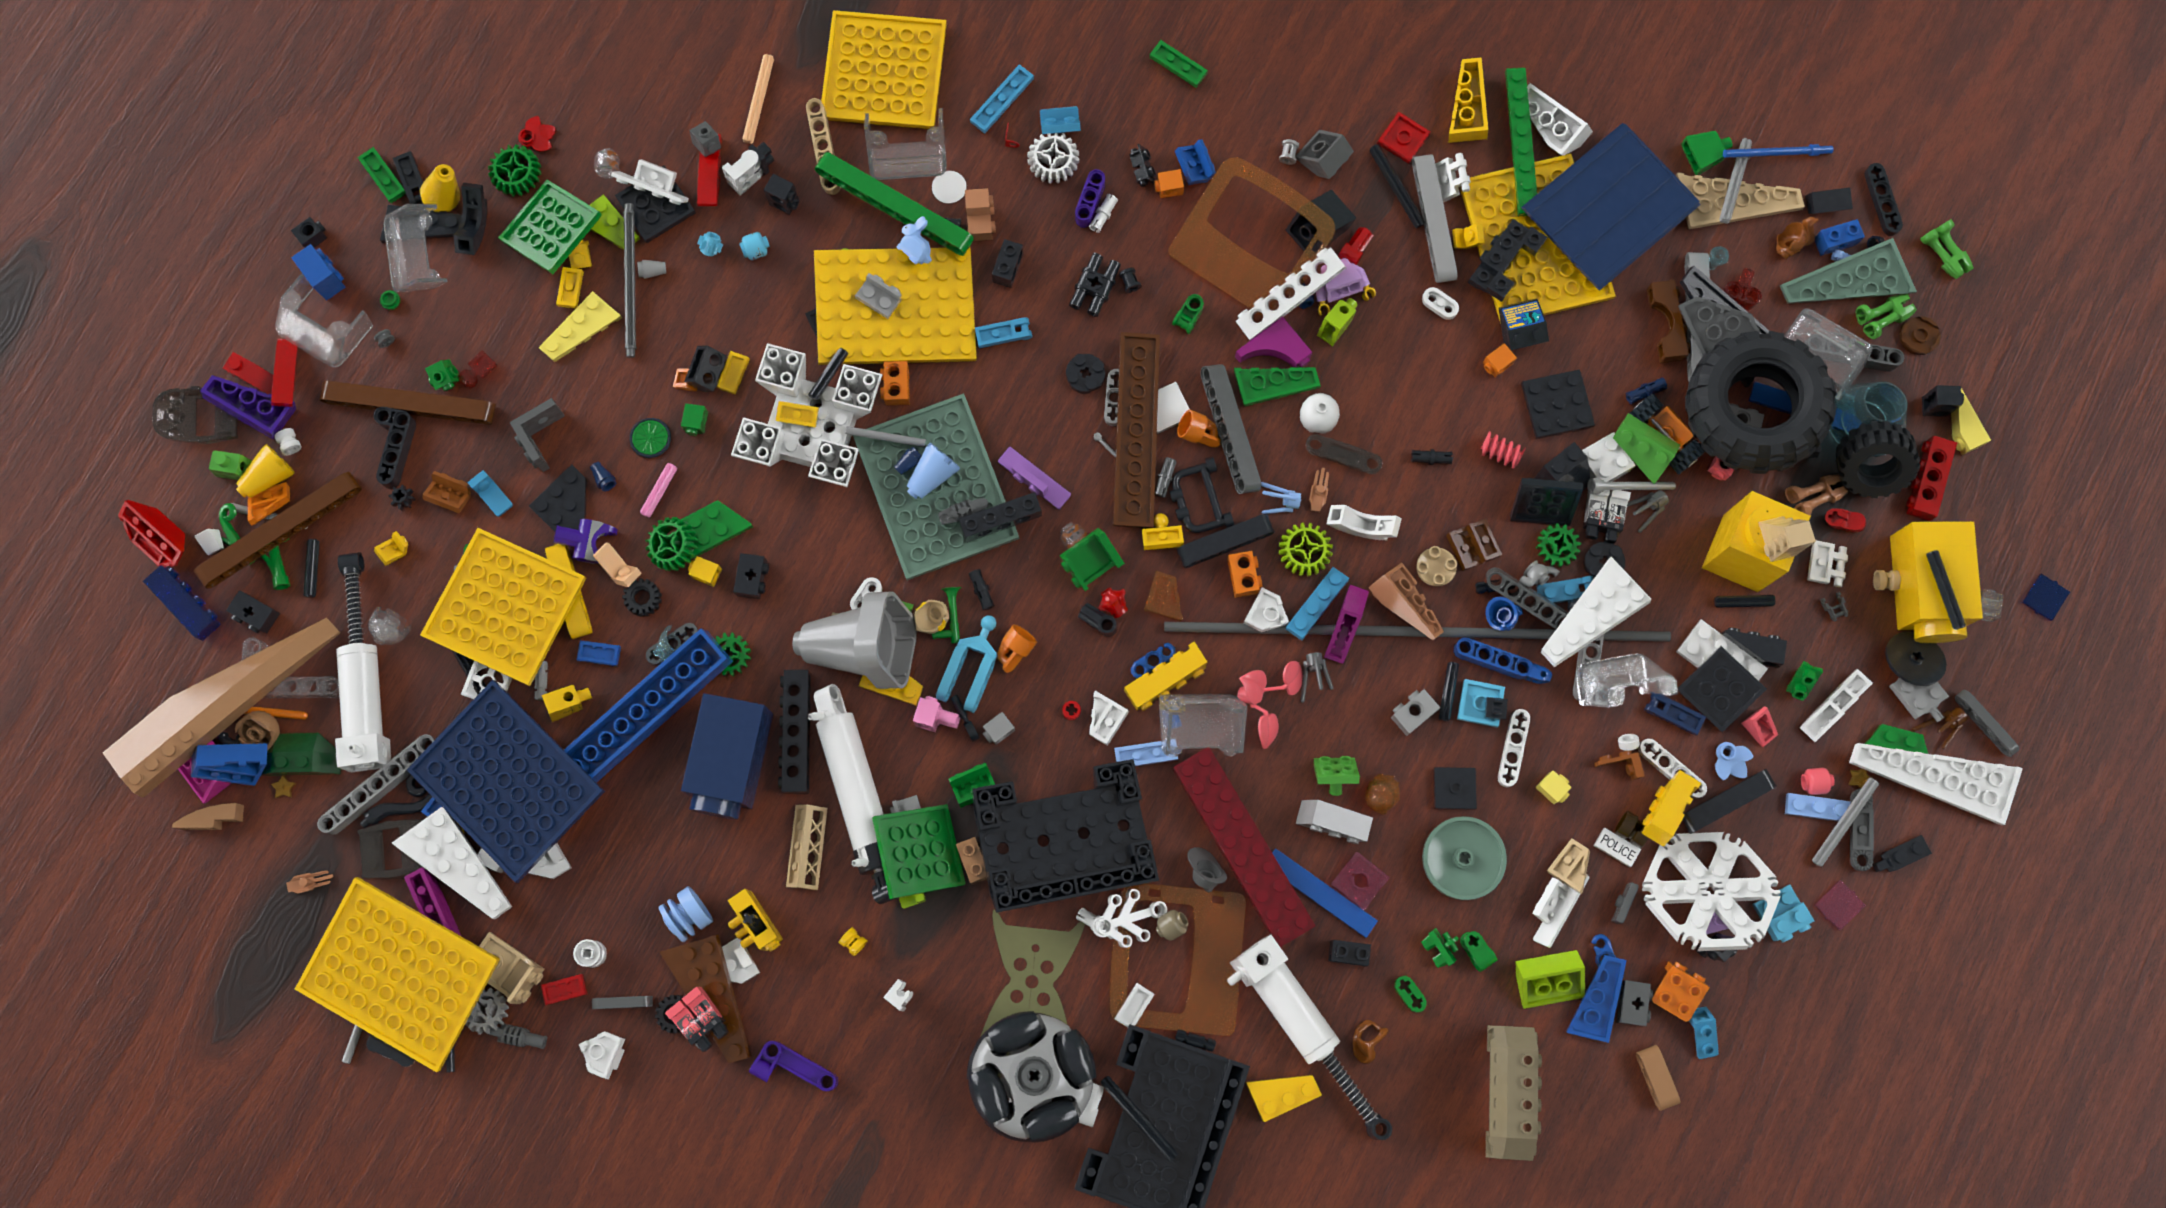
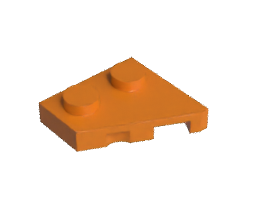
[247,482,290,526]

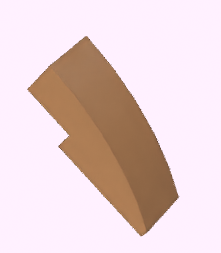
[172,803,244,830]

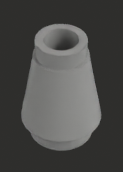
[637,260,666,279]

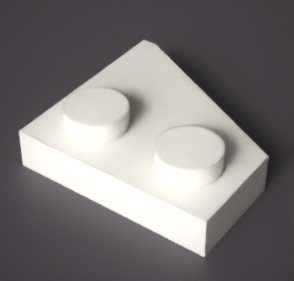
[1089,691,1129,746]

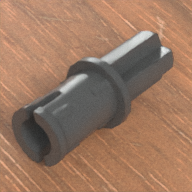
[1155,457,1176,498]

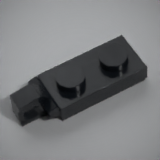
[1873,835,1932,872]

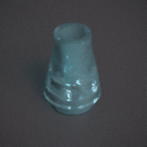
[1709,246,1729,269]

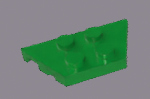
[682,500,753,563]
[1864,724,1928,754]

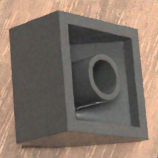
[1295,130,1354,179]

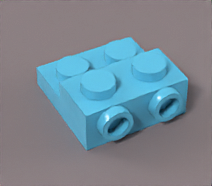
[1752,885,1814,943]

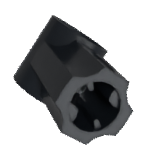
[1078,602,1117,637]

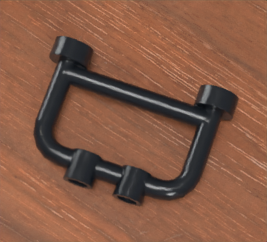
[1169,456,1234,533]

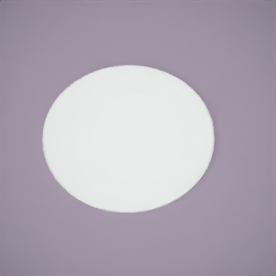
[932,171,966,203]

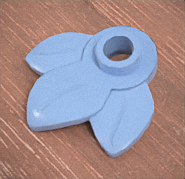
[1715,742,1754,780]

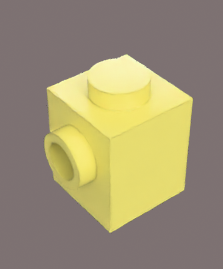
[1535,771,1572,804]

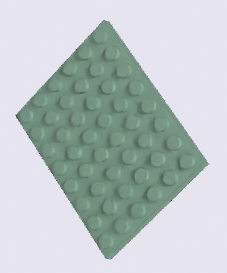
[853,393,1019,580]

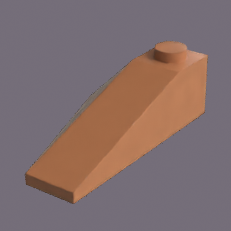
[1368,563,1444,640]

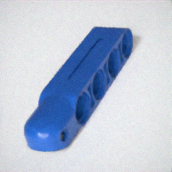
[1453,638,1552,684]

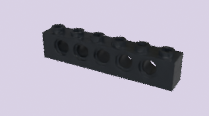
[778,670,811,794]

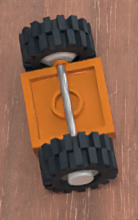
[1629,394,1706,475]

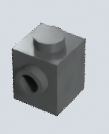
[689,121,721,157]

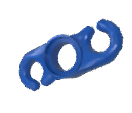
[1131,643,1176,679]
[1591,934,1616,967]

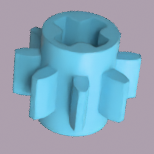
[697,232,723,256]

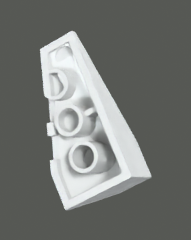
[1527,83,1593,156]

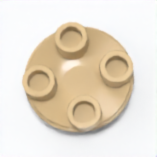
[1416,546,1457,586]

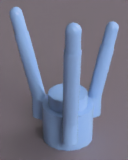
[1261,482,1301,514]

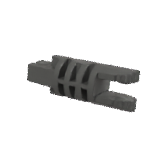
[938,498,989,525]

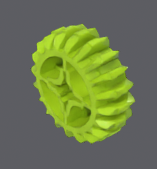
[1278,523,1333,577]

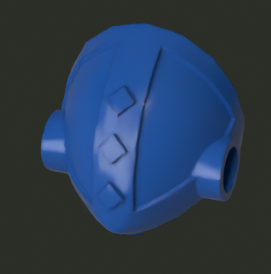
[1485,597,1523,631]

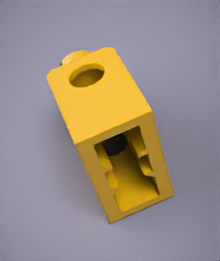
[542,685,592,722]

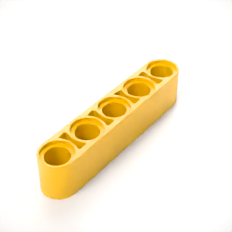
[545,544,593,639]

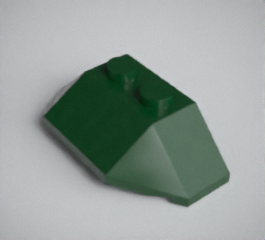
[261,733,341,776]

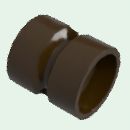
[1614,811,1649,848]

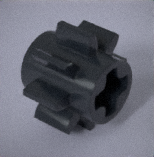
[388,485,416,511]

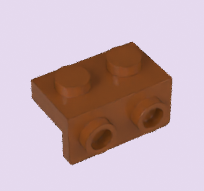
[422,471,471,513]

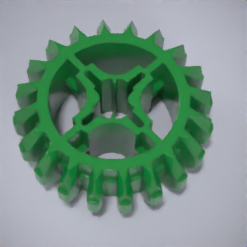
[488,144,541,197]
[645,517,698,571]

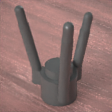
[1627,490,1669,533]
[1301,653,1333,703]

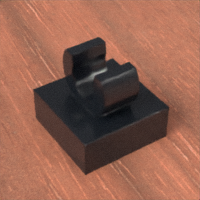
[1484,697,1508,720]

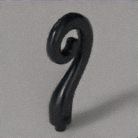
[360,774,432,828]

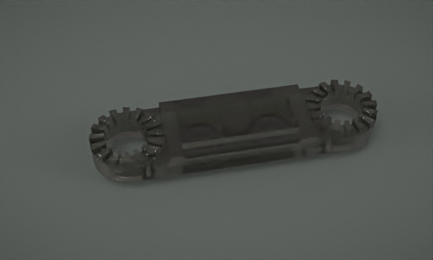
[1305,434,1383,474]

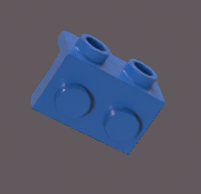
[1175,139,1216,185]

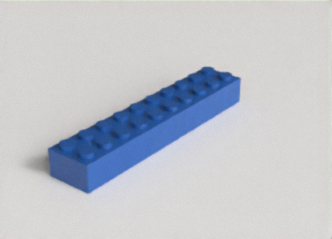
[564,628,733,783]

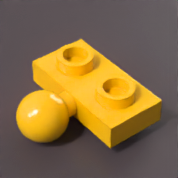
[1142,513,1184,550]

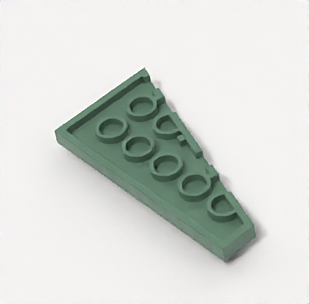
[1780,238,1917,304]

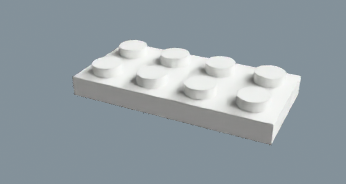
[1676,619,1768,681]

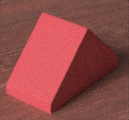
[1741,706,1778,747]

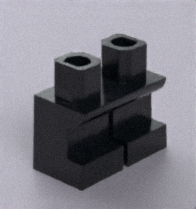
[1328,940,1371,967]

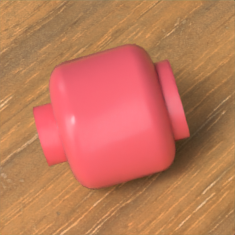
[1801,768,1835,795]

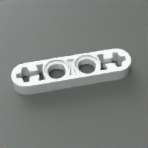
[1498,709,1530,787]
[1638,739,1707,799]

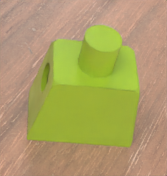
[1317,298,1357,346]

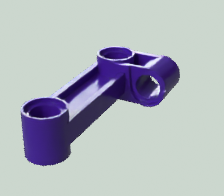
[749,1041,839,1091]

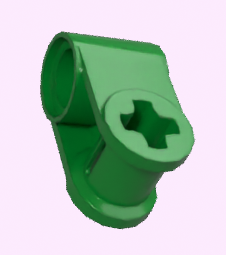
[1172,294,1204,334]
[1460,931,1498,972]

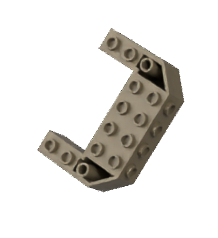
[1485,1025,1542,1161]

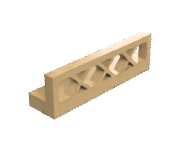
[786,805,828,890]

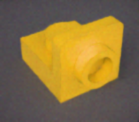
[1452,224,1485,249]

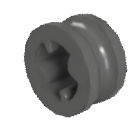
[374,329,395,348]

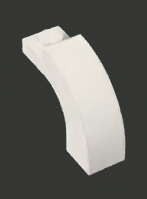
[1327,505,1402,540]

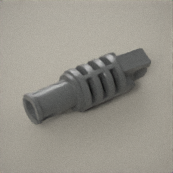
[489,1023,547,1049]

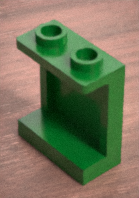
[1060,528,1125,591]

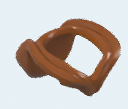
[1353,1020,1389,1064]

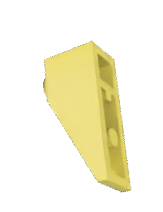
[1951,388,1991,455]

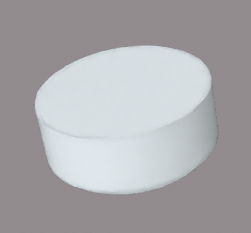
[1618,734,1640,751]

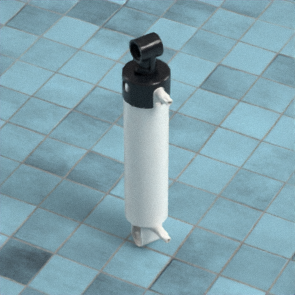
[808,684,897,904]

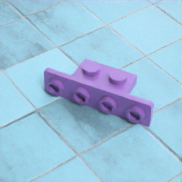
[998,447,1071,509]

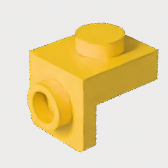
[569,239,592,269]
[374,531,408,566]

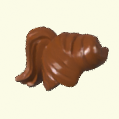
[1776,217,1819,259]

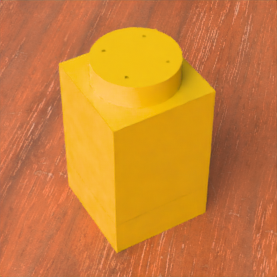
[1702,491,1811,592]
[1890,522,1983,643]

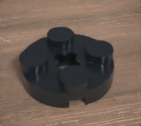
[1066,354,1105,394]
[1583,542,1625,579]

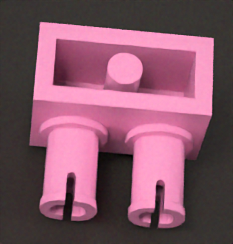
[913,696,960,732]

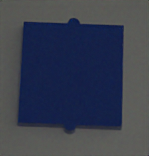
[2022,574,2070,621]

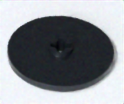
[1885,631,1947,686]

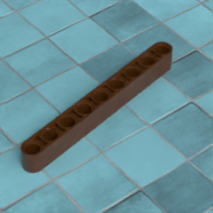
[320,381,496,425]
[194,472,362,589]

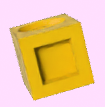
[688,556,722,587]

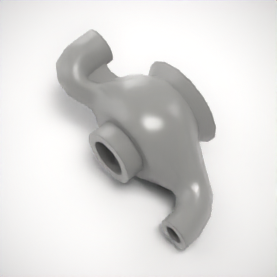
[1519,560,1560,587]

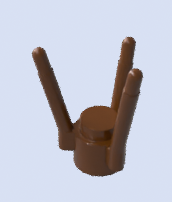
[1912,708,1968,749]

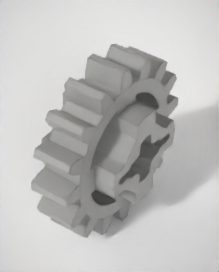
[465,988,509,1035]

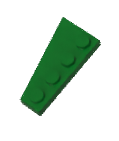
[1234,367,1321,407]

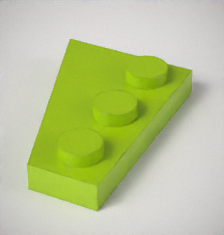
[590,194,640,250]

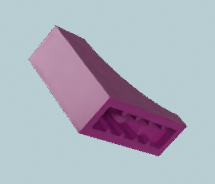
[1235,317,1312,367]
[1324,585,1369,664]

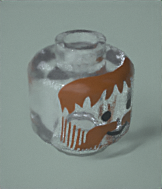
[594,148,620,179]
[1060,522,1088,550]

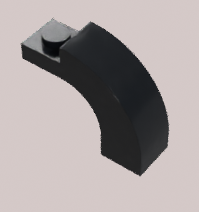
[453,182,487,255]

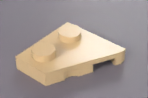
[1547,838,1590,894]

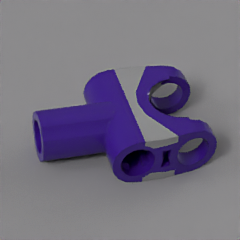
[553,519,618,564]

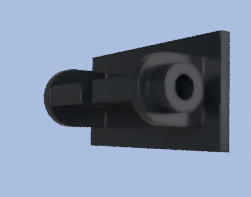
[1129,144,1156,187]

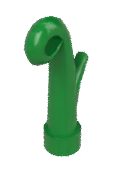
[219,503,256,566]
[261,538,290,590]

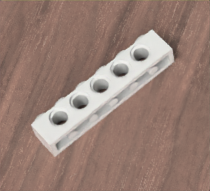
[1236,248,1346,340]

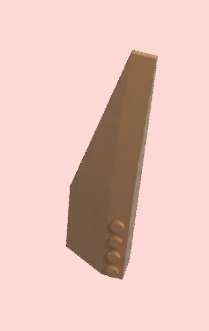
[103,618,340,798]

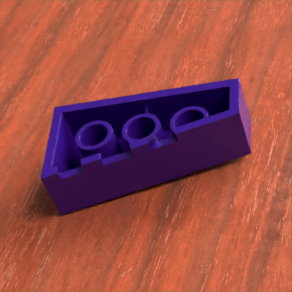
[200,375,297,440]

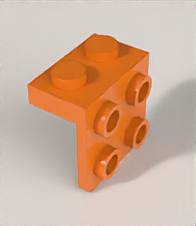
[1652,961,1710,1022]

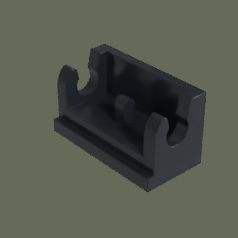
[1805,187,1853,214]

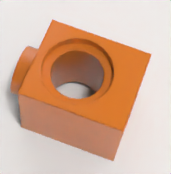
[1154,169,1184,198]
[1483,343,1517,377]

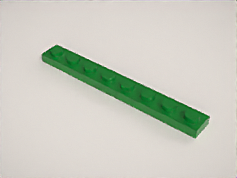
[1505,68,1537,216]

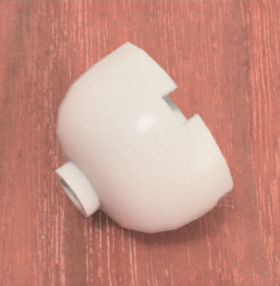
[1300,393,1340,434]

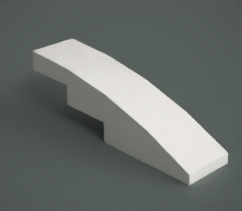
[1799,669,1873,742]

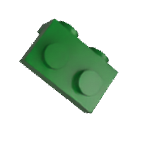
[948,763,995,808]

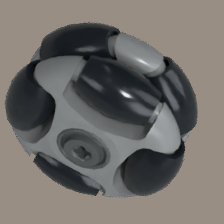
[966,1011,1097,1143]

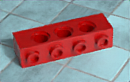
[1906,435,1957,521]

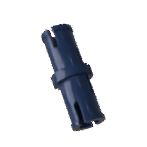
[1626,377,1667,404]

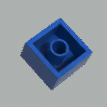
[291,244,346,301]

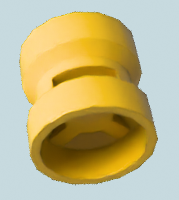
[838,927,868,956]

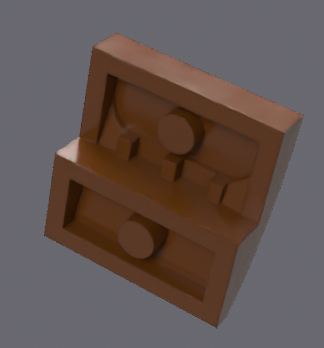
[1446,519,1502,571]

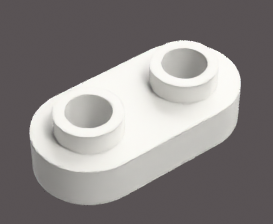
[1422,287,1459,320]
[850,577,882,610]

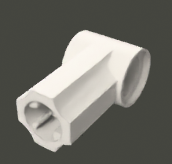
[1078,1083,1104,1127]

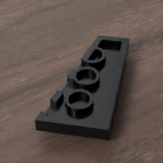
[380,205,462,243]

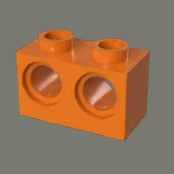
[880,361,910,405]
[1227,551,1262,598]

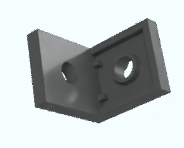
[510,398,565,472]

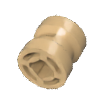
[1873,570,1901,591]

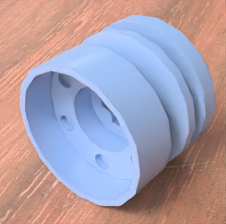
[659,886,713,942]

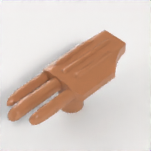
[1309,468,1329,512]
[286,871,334,894]

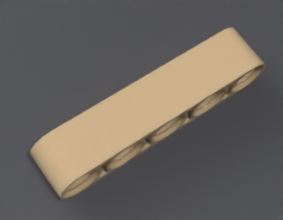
[806,98,841,195]

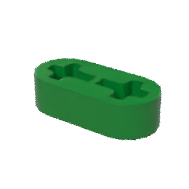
[1394,976,1427,1012]

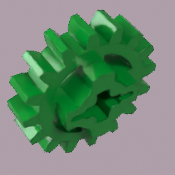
[1536,523,1581,568]
[716,633,751,677]

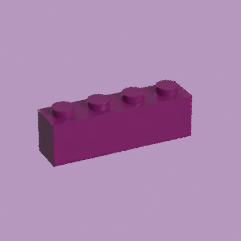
[404,867,462,937]

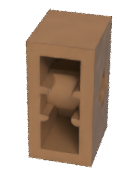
[956,837,987,885]

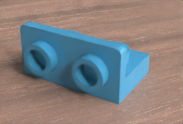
[1040,106,1081,134]

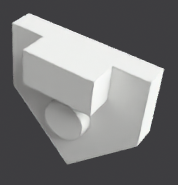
[1244,587,1289,632]
[528,843,571,879]
[722,938,760,984]
[579,1031,625,1079]

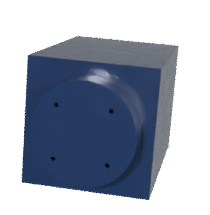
[681,693,774,820]

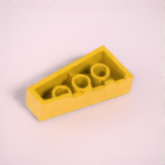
[1448,57,1488,143]
[1124,642,1207,711]

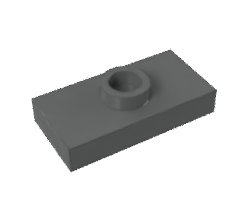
[1611,882,1639,924]

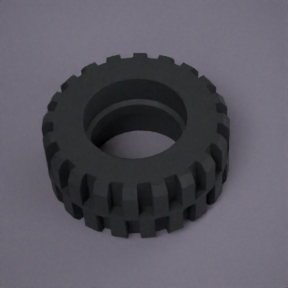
[1835,421,1920,498]

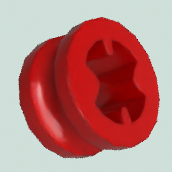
[1062,701,1081,720]

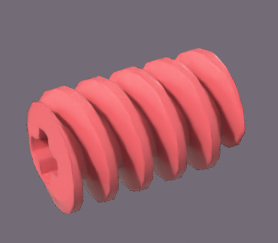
[1481,431,1526,469]

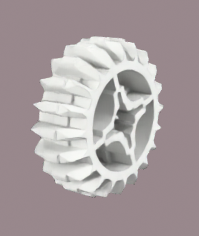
[1027,133,1079,184]

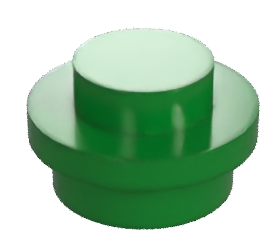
[380,290,400,310]

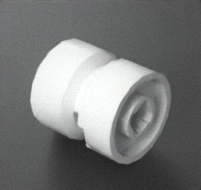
[573,939,607,968]

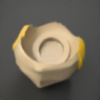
[914,600,949,634]

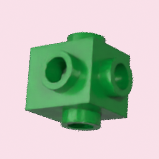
[425,359,460,391]

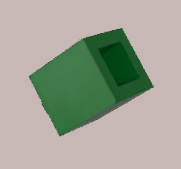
[681,403,708,436]

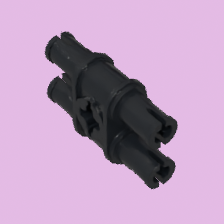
[1069,253,1121,317]

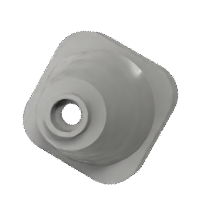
[793,592,917,689]

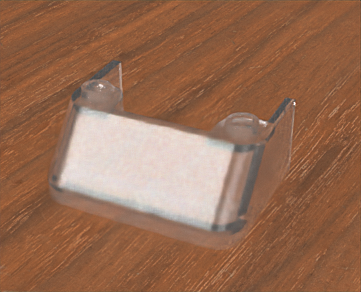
[864,108,947,180]
[384,204,447,293]
[275,273,373,367]

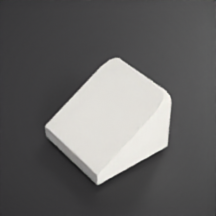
[195,529,224,556]

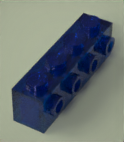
[143,565,221,641]

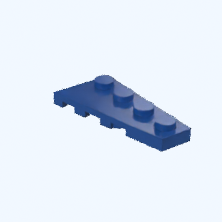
[1566,955,1627,1043]

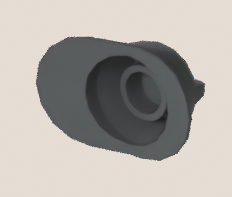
[1188,847,1227,893]

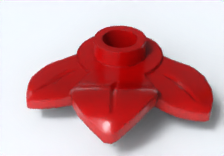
[518,116,556,152]

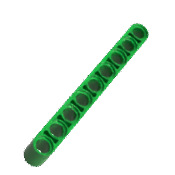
[814,152,974,256]

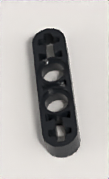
[1864,163,1903,236]

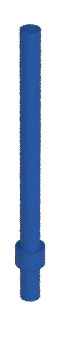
[1723,144,1834,158]

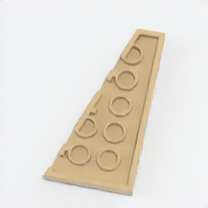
[1675,173,1805,229]

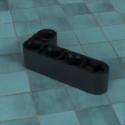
[373,407,416,489]

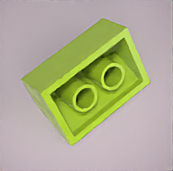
[1516,950,1585,1009]

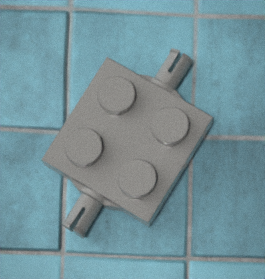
[1889,678,1949,722]

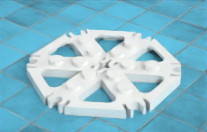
[1642,832,1781,951]

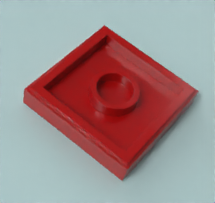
[1377,112,1431,164]

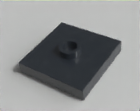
[1434,767,1477,809]

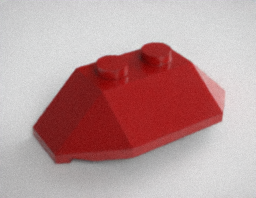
[118,500,185,567]

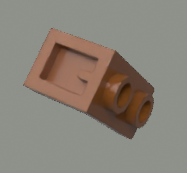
[1594,750,1645,780]

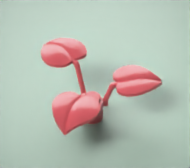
[1238,661,1303,749]

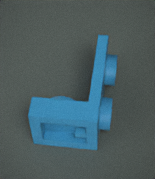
[467,470,513,517]
[1689,1007,1719,1059]

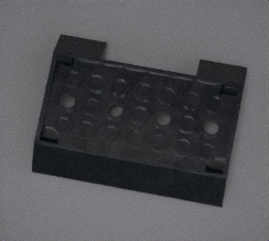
[972,759,1159,913]

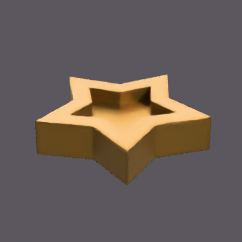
[1849,768,1873,788]
[271,775,296,798]

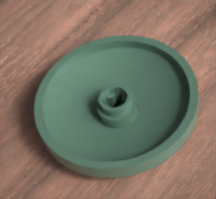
[1422,816,1507,900]

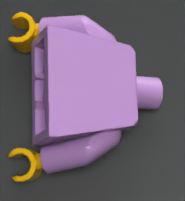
[1316,258,1376,316]

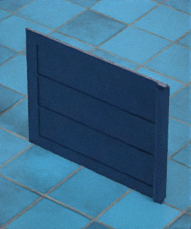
[1521,123,1701,291]

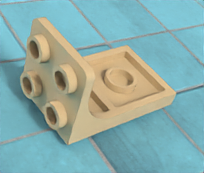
[479,932,545,1004]

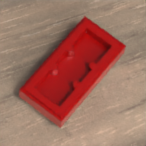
[541,974,587,1005]

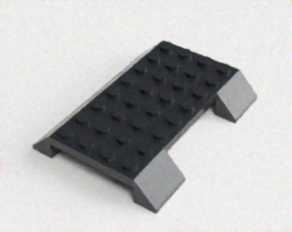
[1074,1024,1250,1208]

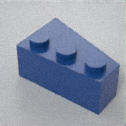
[191,743,268,786]

